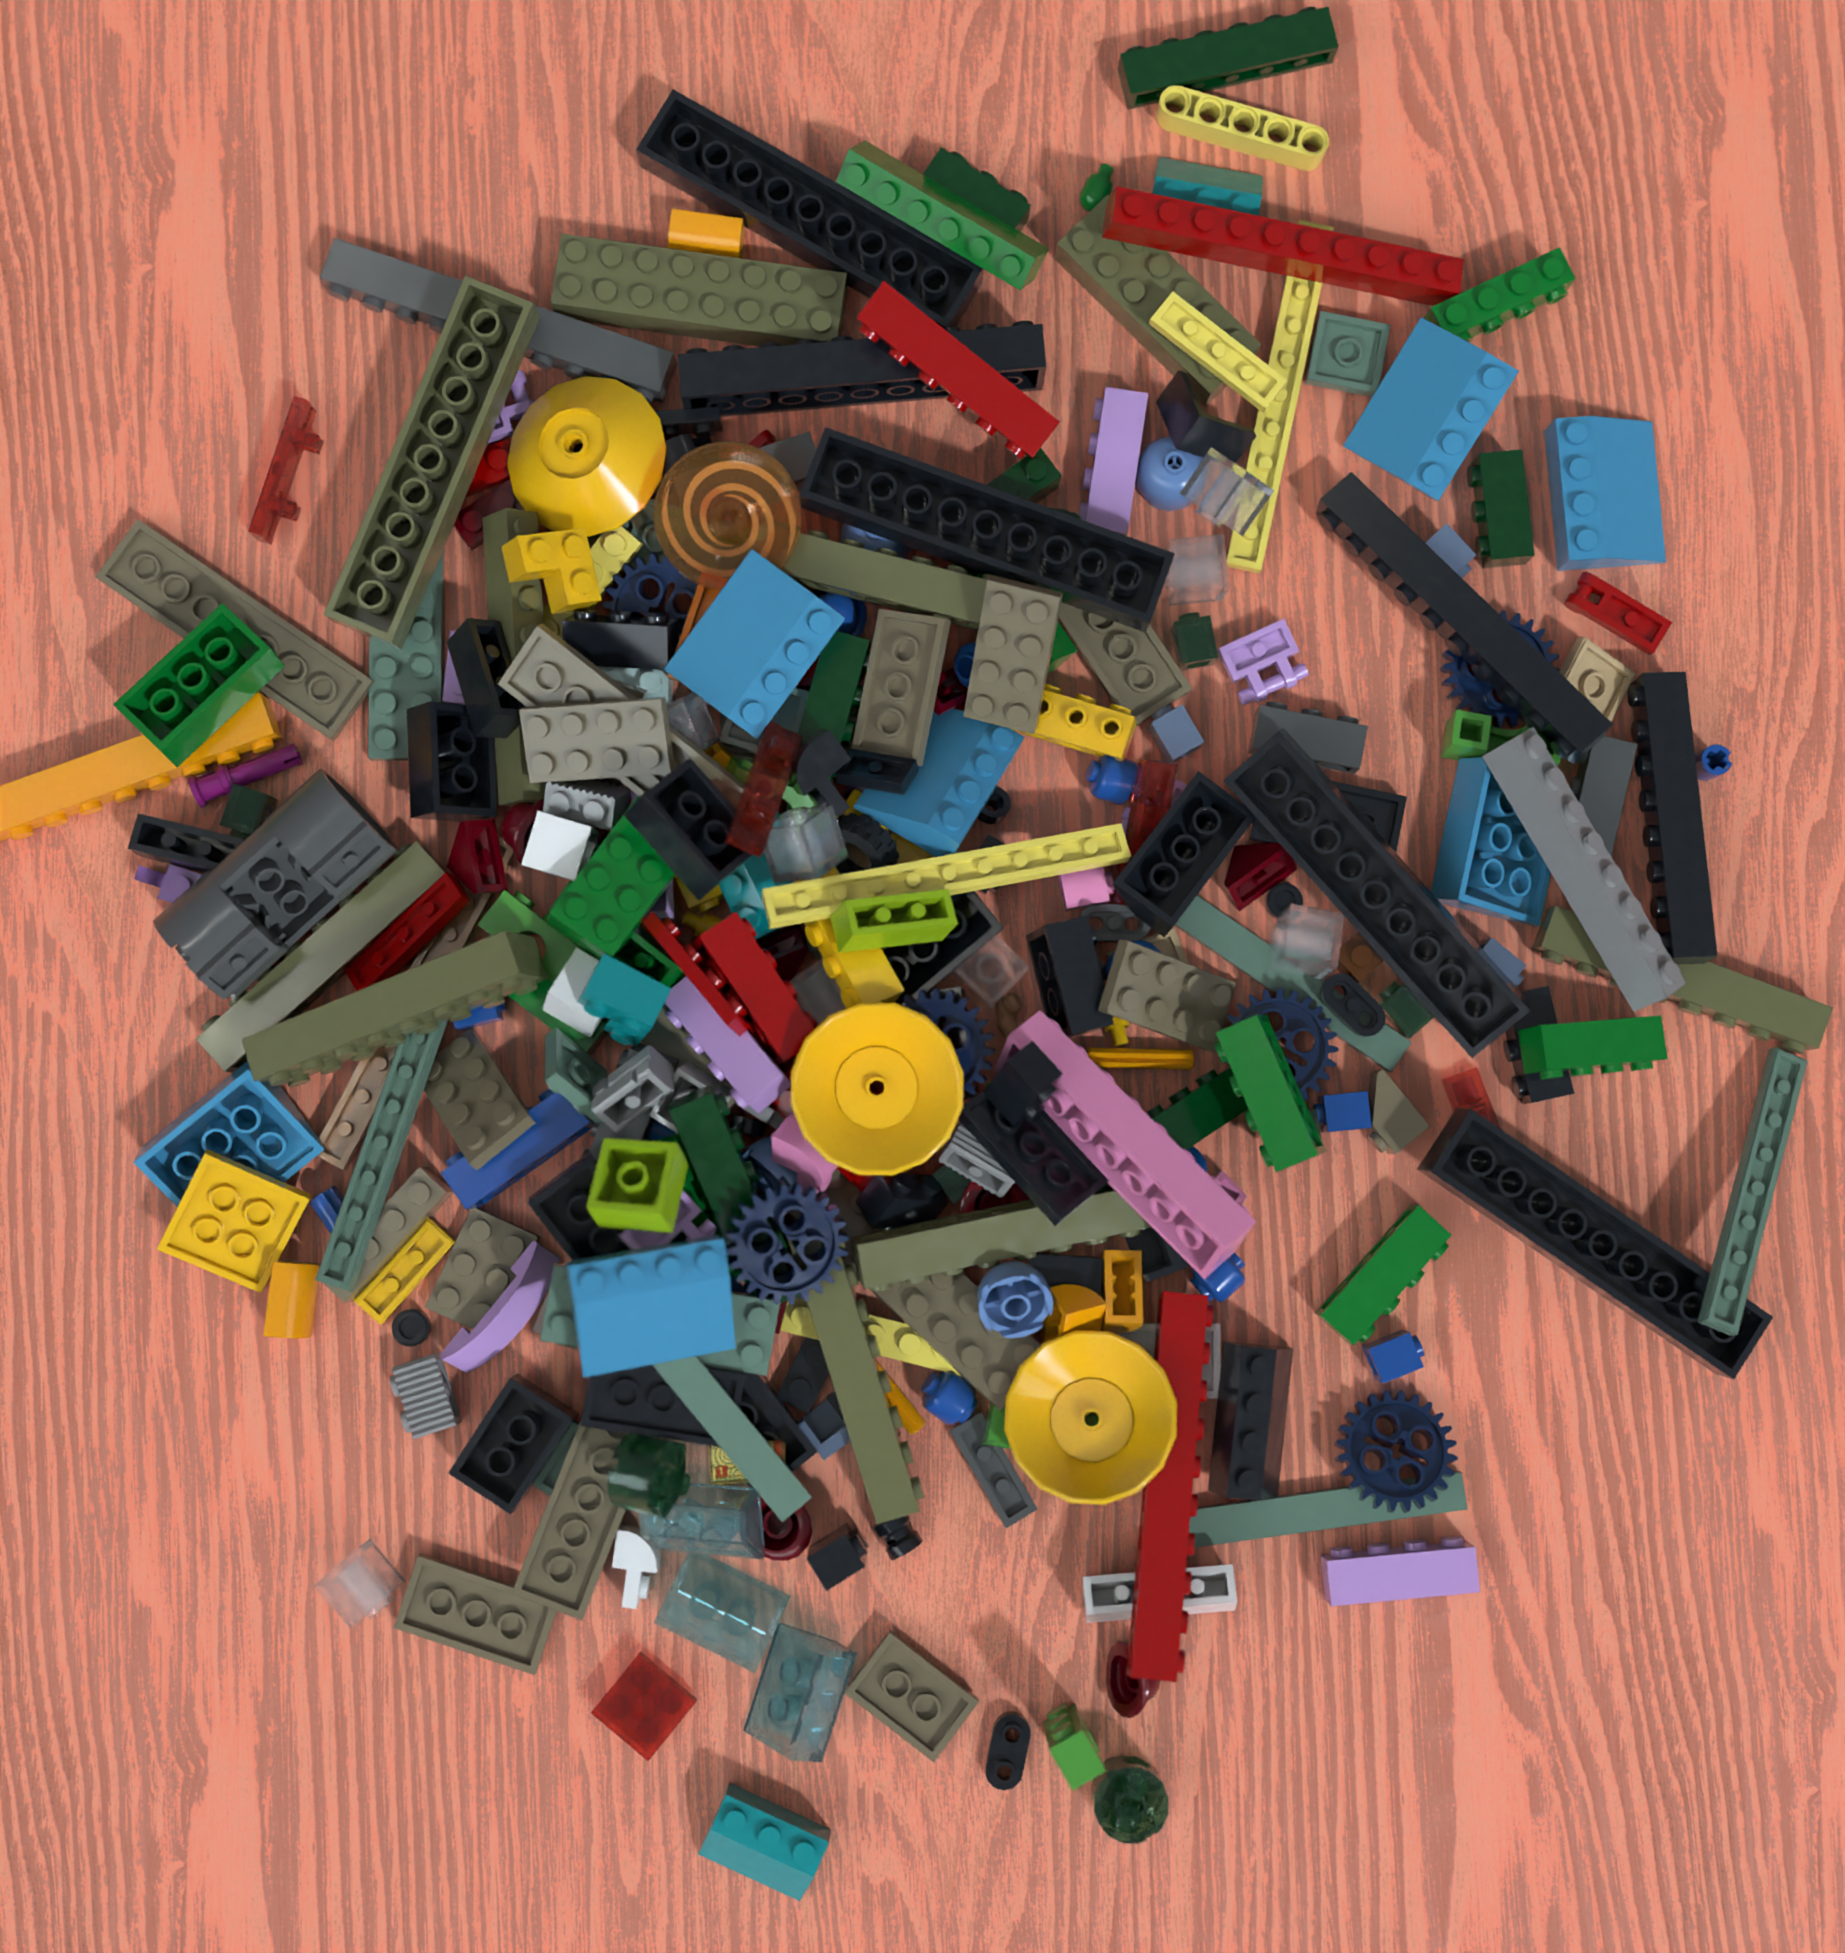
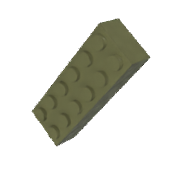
[1055,194,1261,407]

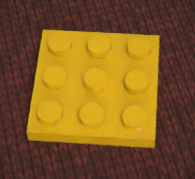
[157,1149,311,1293]

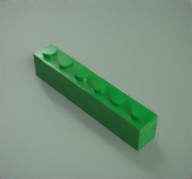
[836,141,1049,291]

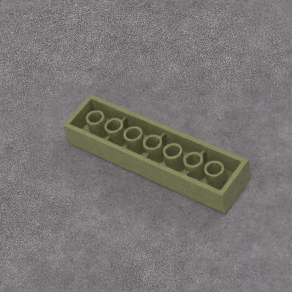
[550,234,848,346]
[241,931,548,1087]

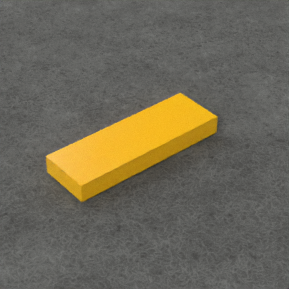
[353,1218,456,1325]

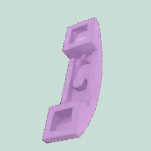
[439,1240,561,1373]

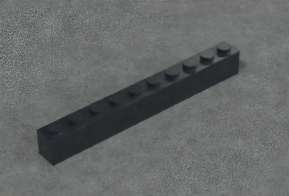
[1316,472,1613,764]

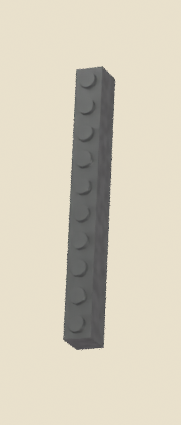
[319,238,677,404]

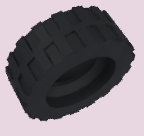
[814,813,899,875]

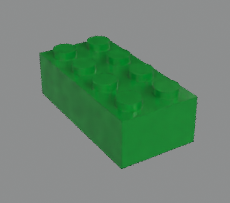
[113,603,285,767]
[547,796,676,960]
[1214,1015,1326,1172]

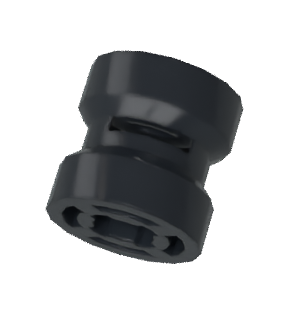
[873,1515,923,1560]

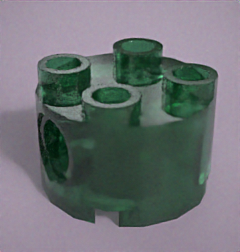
[607,1434,691,1519]
[1091,1756,1169,1844]

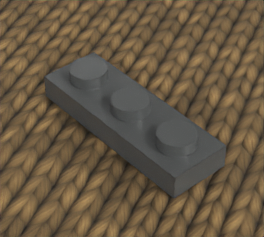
[949,1411,1038,1528]

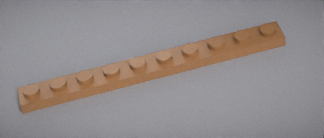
[317,836,515,1170]

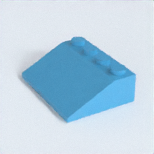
[1343,317,1519,501]
[1544,416,1666,571]
[664,549,845,739]
[853,708,1025,857]
[1431,757,1551,926]
[133,1061,325,1206]
[565,1235,736,1378]

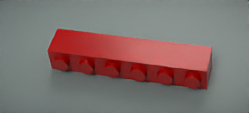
[856,281,1060,459]

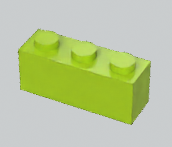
[830,889,958,953]

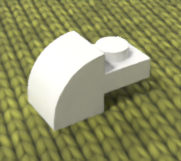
[612,1524,661,1609]

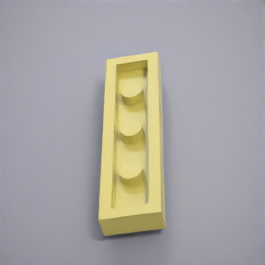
[1149,291,1288,413]
[543,526,644,639]

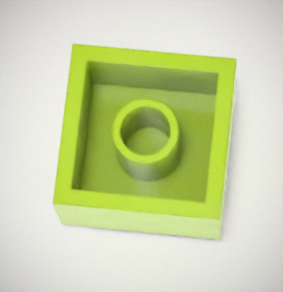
[587,1138,688,1233]

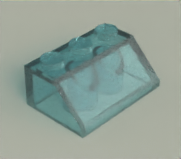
[637,1480,765,1560]
[654,1547,791,1673]
[743,1623,857,1762]

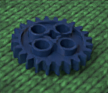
[602,553,700,636]
[1440,611,1561,728]
[895,987,996,1102]
[1220,988,1339,1101]
[725,1181,849,1305]
[1334,1390,1458,1513]

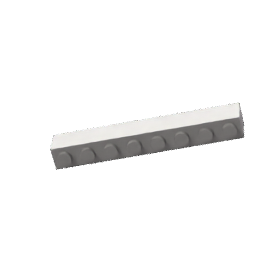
[1482,727,1686,1012]

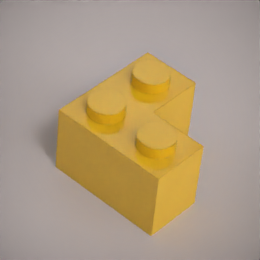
[501,528,602,614]

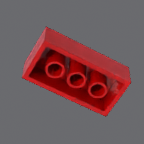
[692,912,818,1066]

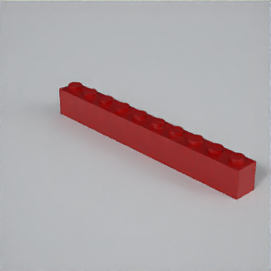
[1102,186,1464,306]
[1126,1291,1213,1682]

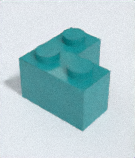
[577,953,671,1046]

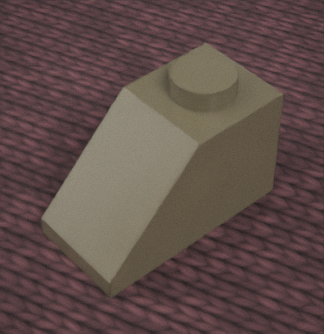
[1368,1069,1430,1154]

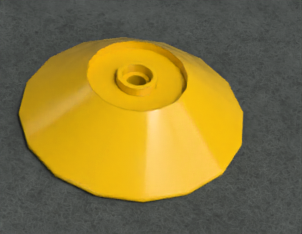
[507,376,667,537]
[791,1002,964,1175]
[1004,1330,1177,1505]

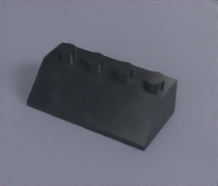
[1112,771,1256,938]
[881,891,1004,1007]
[1208,1341,1293,1500]

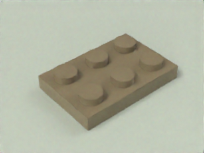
[425,1208,541,1329]
[845,1630,979,1762]

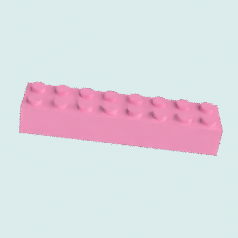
[994,1010,1256,1279]

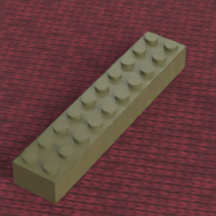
[323,275,541,650]

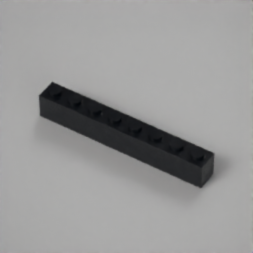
[1627,672,1718,965]

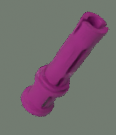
[188,743,303,808]

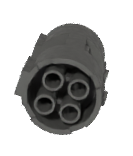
[153,768,398,1000]

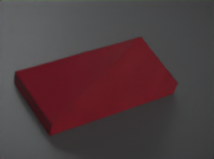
[933,667,968,716]
[447,819,508,894]
[1224,842,1298,911]
[756,924,808,983]

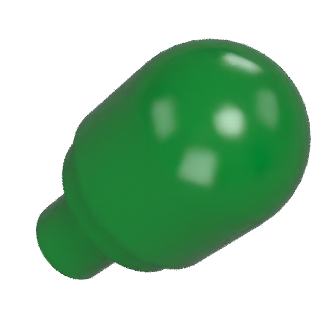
[1079,164,1114,212]

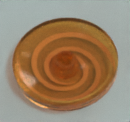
[653,441,802,591]

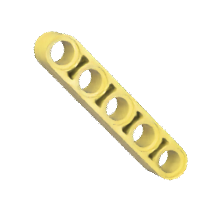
[1156,85,1329,171]

